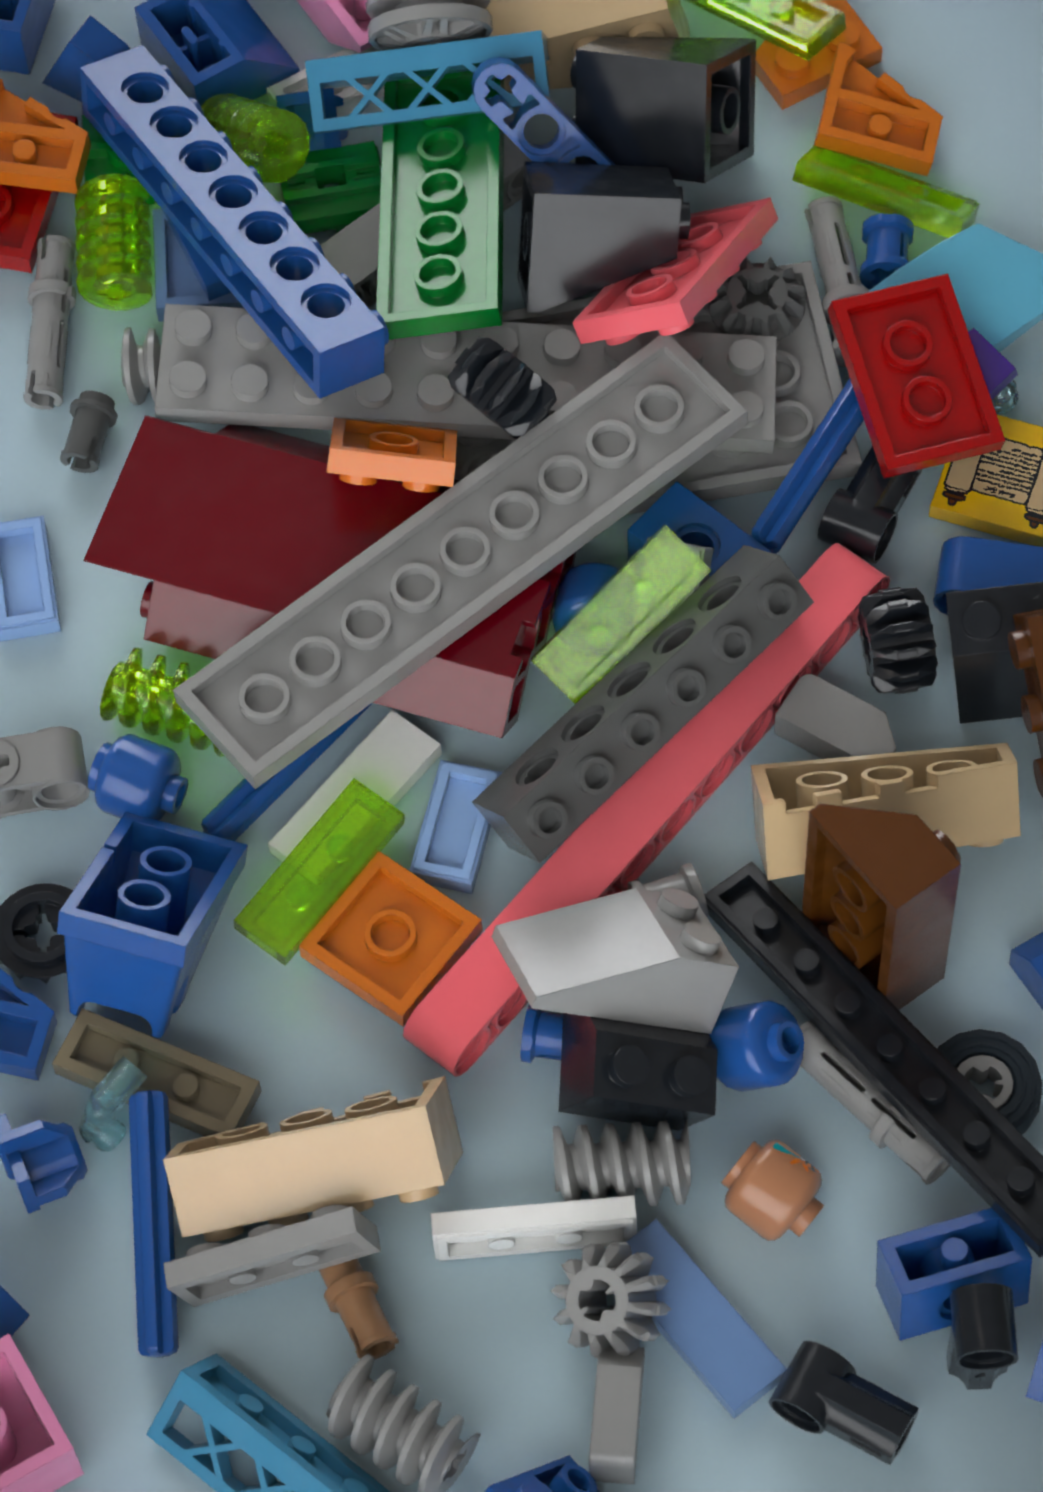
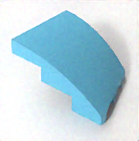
[870,223,1043,352]

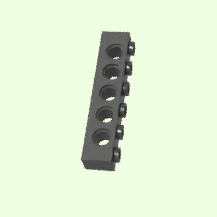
[472,545,814,863]

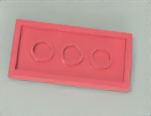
[572,198,778,346]

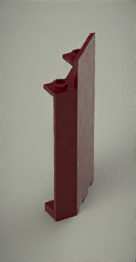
[83,415,577,738]

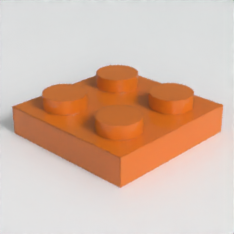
[327,418,457,493]
[299,851,483,1027]

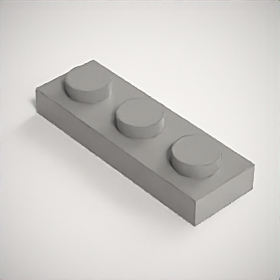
[163,1205,381,1307]

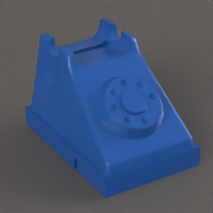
[57,812,248,1038]

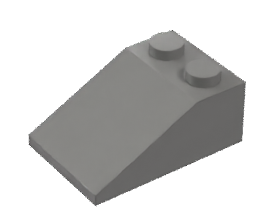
[491,888,739,1034]

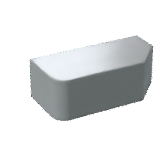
[774,674,896,759]
[589,1345,645,1485]

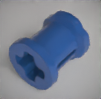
[859,213,914,290]
[520,1004,563,1063]

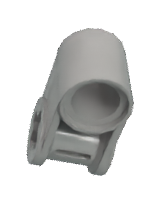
[0,726,90,819]

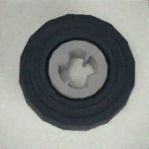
[937,1029,1043,1134]

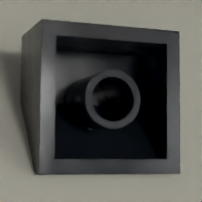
[946,582,1043,724]
[558,1013,718,1131]

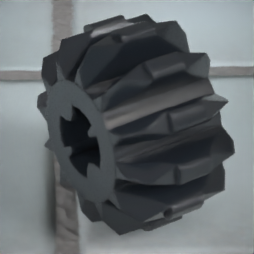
[448,337,557,439]
[858,587,938,694]

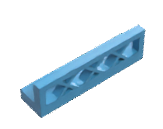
[305,30,551,134]
[146,1353,391,1492]

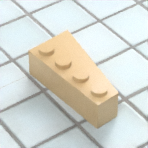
[486,0,690,93]
[751,743,1021,880]
[163,1076,463,1242]

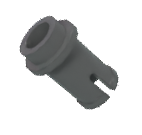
[60,391,118,473]

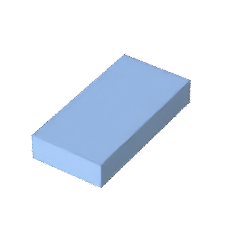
[0,515,61,642]
[409,760,502,894]

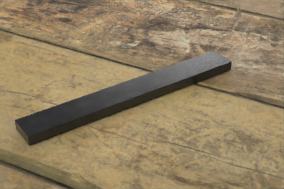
[704,861,1043,1258]

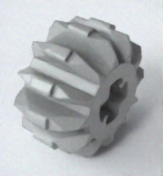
[550,1242,671,1358]

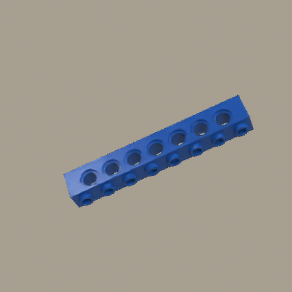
[80,45,389,399]

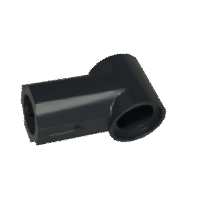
[817,445,922,564]
[947,1283,1018,1390]
[768,1341,919,1465]

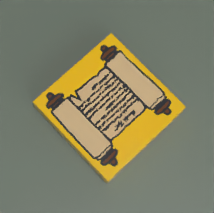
[929,415,1043,547]

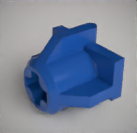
[0,1113,88,1214]

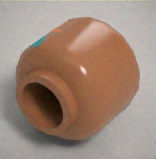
[721,1140,824,1241]

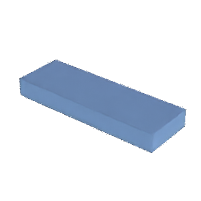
[626,1219,787,1419]

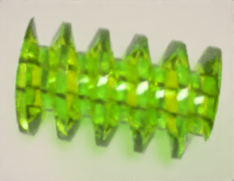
[201,93,310,183]
[74,173,153,311]
[100,647,224,757]

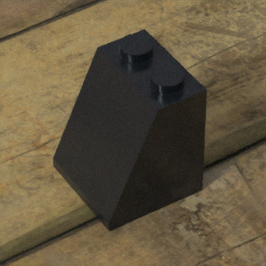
[570,37,756,183]
[517,162,690,313]

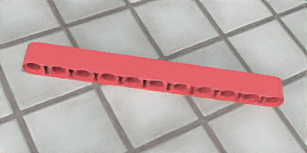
[403,543,890,1077]

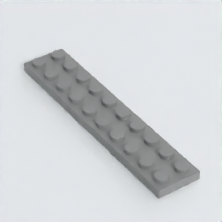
[155,304,777,454]
[173,335,748,789]

